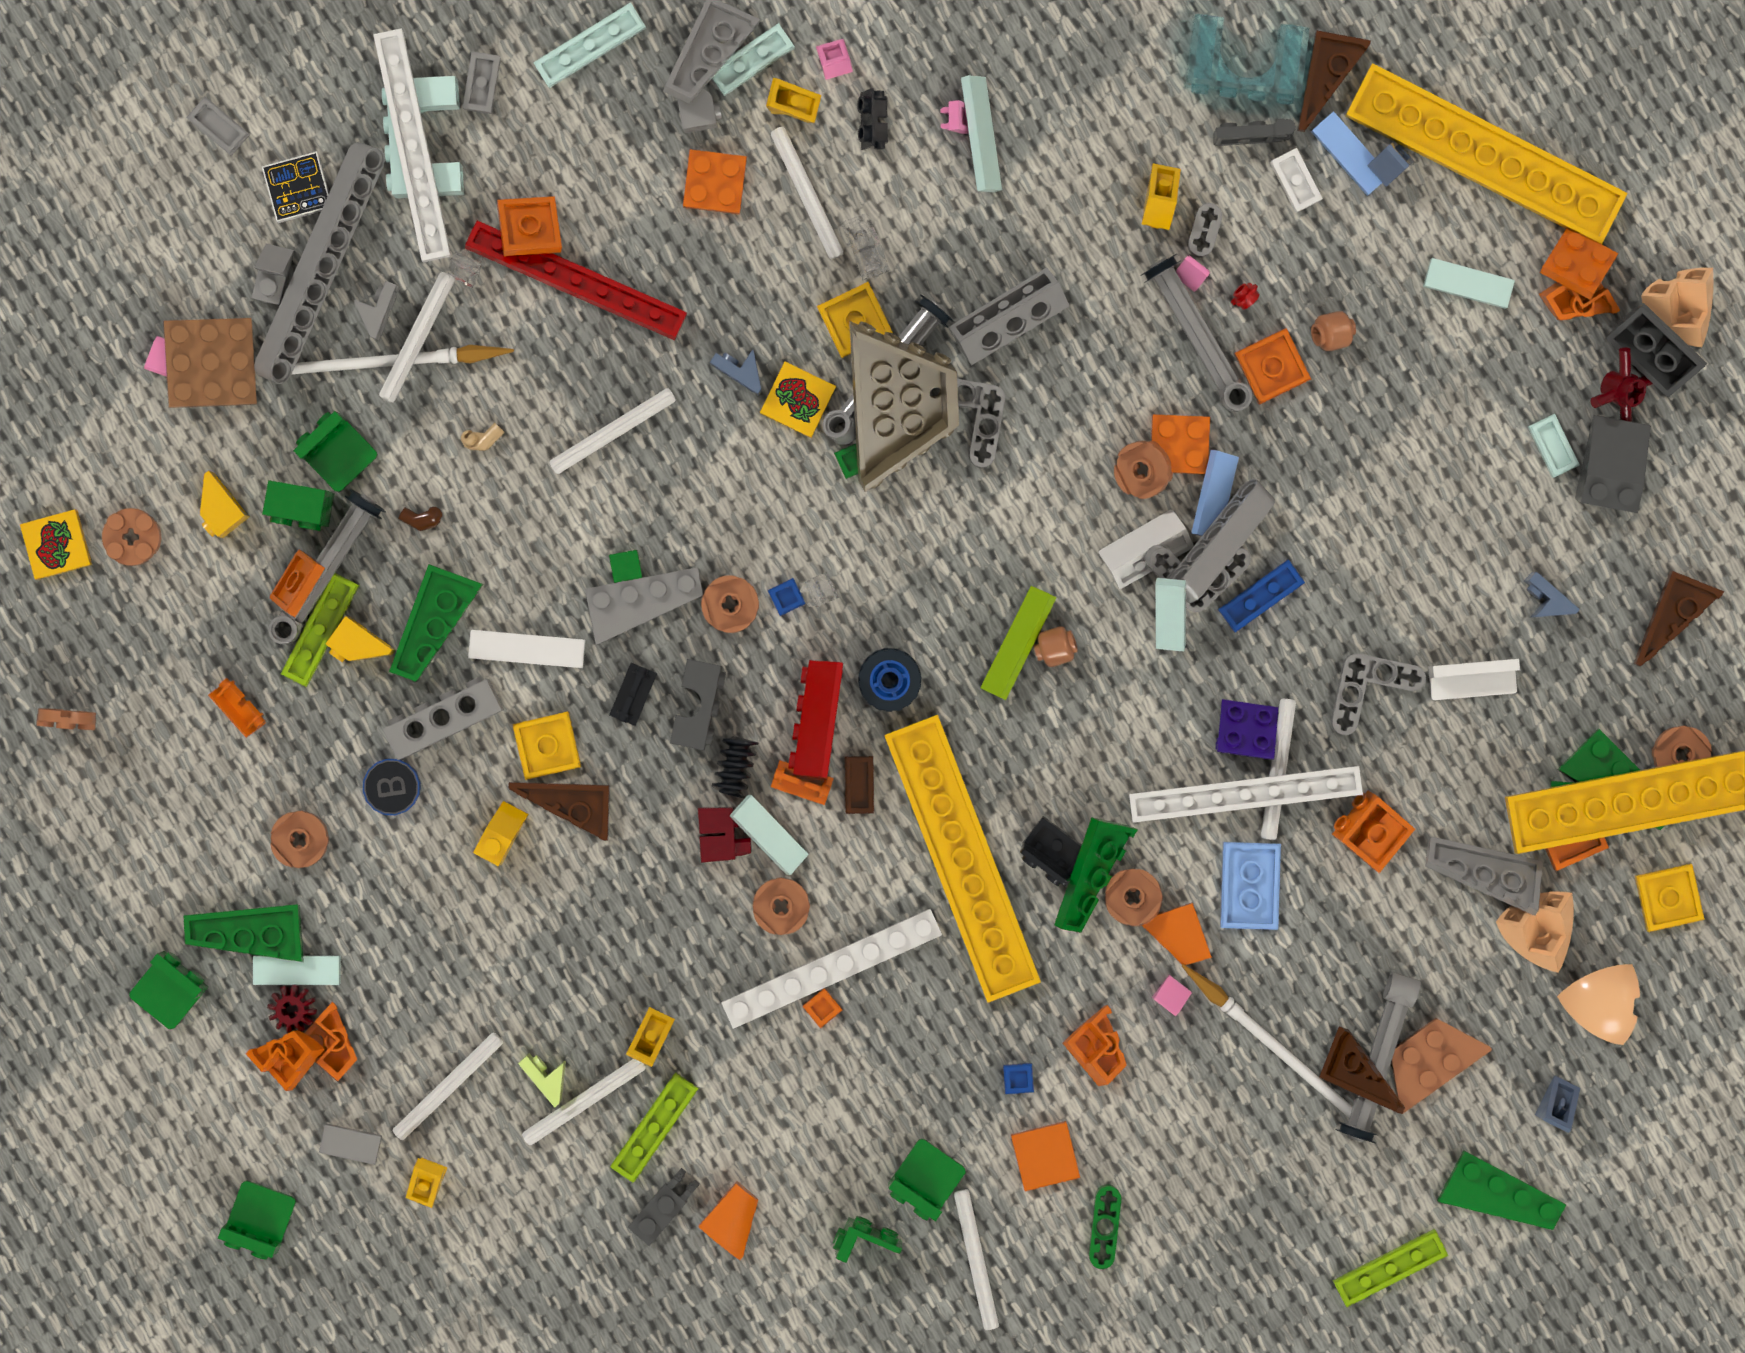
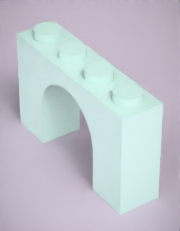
[382,76,464,198]

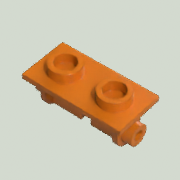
[208,678,266,738]
[771,760,834,805]

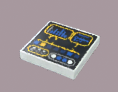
[262,152,329,223]

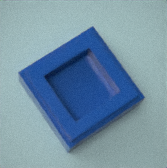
[768,578,806,616]
[1003,1063,1034,1094]

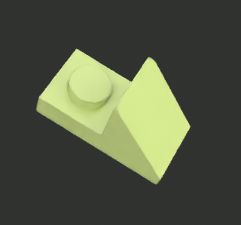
[518,1053,566,1108]

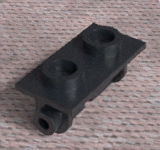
[857,88,888,150]
[609,663,657,726]

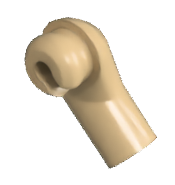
[461,422,505,451]

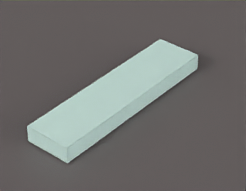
[533,2,646,88]
[961,75,1002,192]

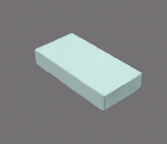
[1528,414,1579,478]

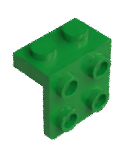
[293,411,378,492]
[129,951,209,1029]
[888,1139,966,1222]
[217,1180,296,1260]
[832,1216,903,1263]

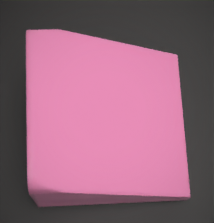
[816,39,853,80]
[1176,255,1210,292]
[144,336,167,377]
[1152,975,1192,1016]

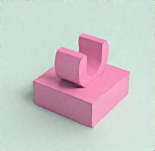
[940,100,969,134]

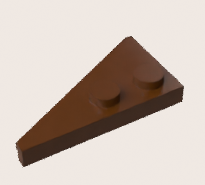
[1297,30,1371,132]
[1633,571,1724,667]
[508,782,610,841]
[1319,1026,1405,1114]

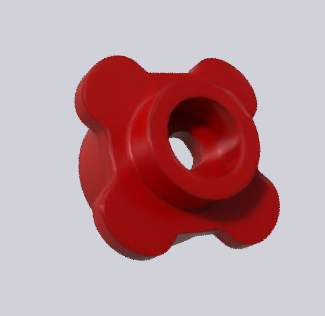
[1231,283,1260,310]

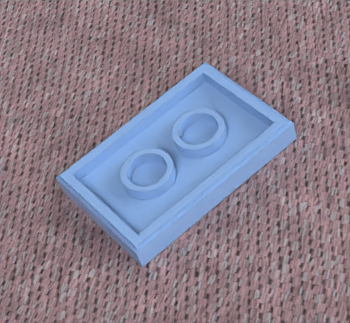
[1220,842,1281,930]

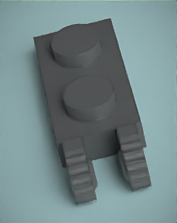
[1213,118,1296,146]
[628,1168,700,1246]

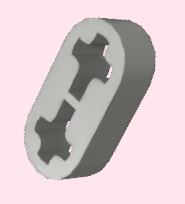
[1187,203,1222,258]

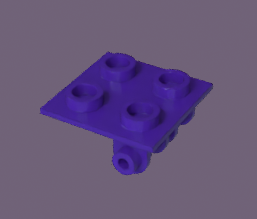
[1215,699,1278,760]

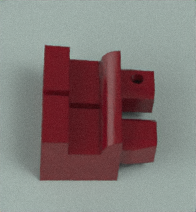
[698,807,752,863]

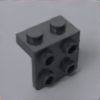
[1020,816,1082,886]

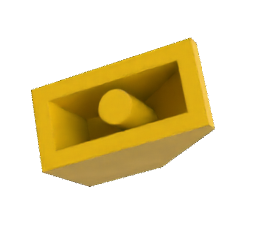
[1142,163,1181,230]
[200,471,250,538]
[326,616,396,662]
[473,801,529,866]

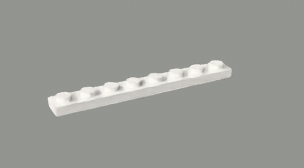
[373,28,451,262]
[1129,766,1363,823]
[721,909,942,1029]

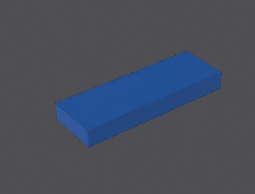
[1218,559,1305,633]

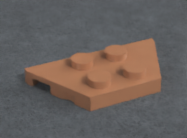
[1391,1018,1492,1113]

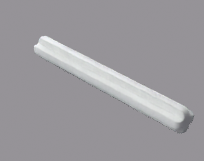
[771,127,843,260]
[379,272,455,403]
[549,388,676,474]
[1261,698,1296,840]
[393,1033,503,1140]
[522,1059,646,1146]
[954,1189,999,1330]

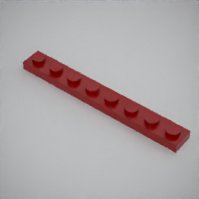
[465,220,687,341]

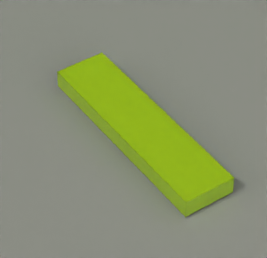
[281,573,360,687]
[980,586,1057,700]
[610,1072,699,1183]
[1333,1229,1449,1308]

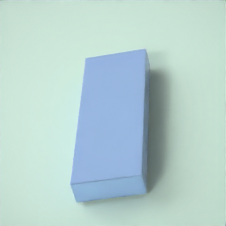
[1311,111,1382,196]
[1191,450,1239,536]

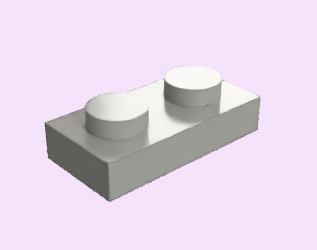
[462,51,501,114]

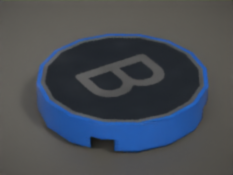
[363,759,421,815]

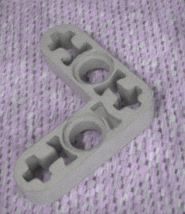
[930,379,1005,468]
[1145,545,1251,613]
[1331,654,1426,735]

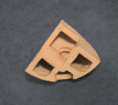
[1641,268,1714,347]
[1496,891,1574,973]
[1557,964,1640,1045]

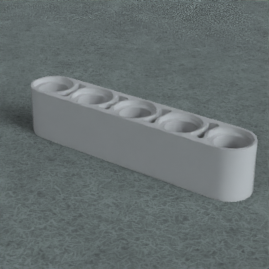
[1169,479,1275,603]

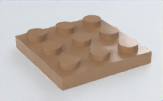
[163,318,257,408]

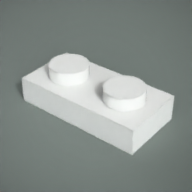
[1270,148,1323,213]

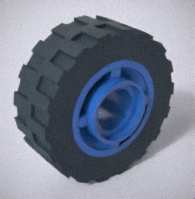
[858,648,922,712]

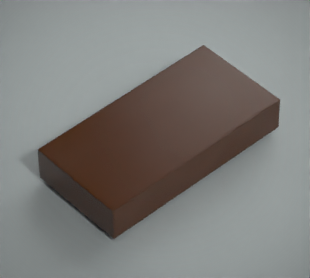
[845,756,874,814]

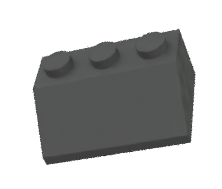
[1606,303,1707,397]

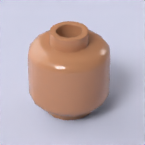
[1311,311,1356,351]
[1034,626,1078,667]

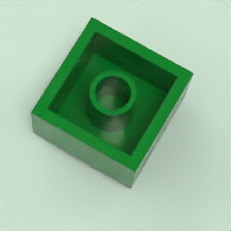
[262,480,335,531]

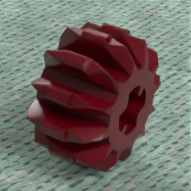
[267,984,317,1033]

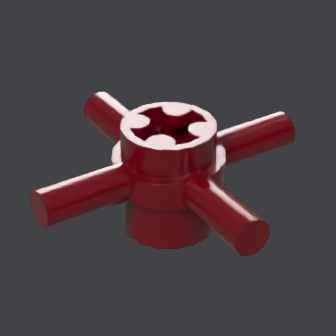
[1590,347,1653,422]

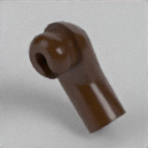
[398,507,443,531]

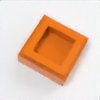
[802,988,843,1028]

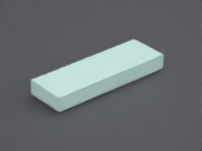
[712,23,795,96]
[1423,258,1515,309]
[1155,578,1186,652]
[730,795,809,875]
[253,955,341,985]

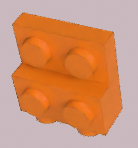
[1332,790,1415,873]

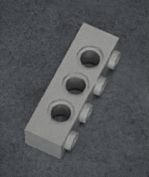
[949,267,1070,365]
[383,677,504,760]

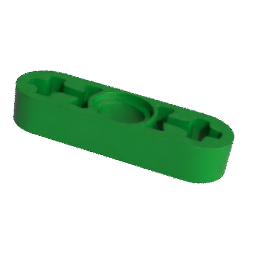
[1088,1184,1121,1269]

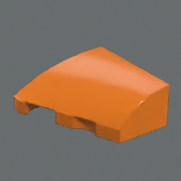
[1539,282,1620,320]
[1142,902,1211,965]
[305,1002,357,1082]
[1062,1005,1127,1086]
[246,1030,325,1091]
[698,1181,758,1260]

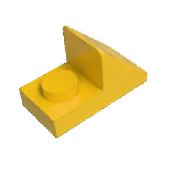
[766,78,821,123]
[626,1007,675,1067]
[405,1157,447,1208]

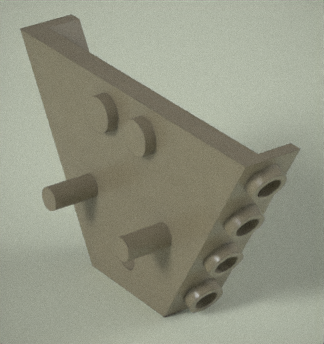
[849,321,959,492]

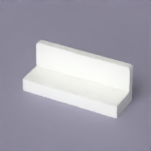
[1098,510,1194,589]
[1428,659,1520,700]

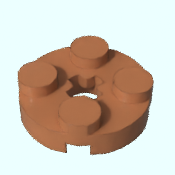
[1114,440,1173,499]
[102,508,161,566]
[701,575,759,633]
[36,708,96,730]
[1652,726,1712,767]
[270,810,330,868]
[1105,869,1163,927]
[753,877,810,935]

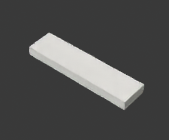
[468,630,586,668]

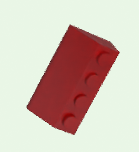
[788,660,843,780]

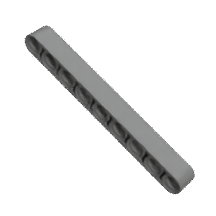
[254,142,385,384]

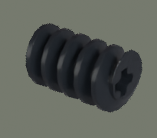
[712,736,759,798]

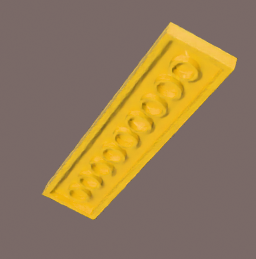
[1345,63,1628,244]
[884,714,1041,1003]
[1505,750,1745,854]

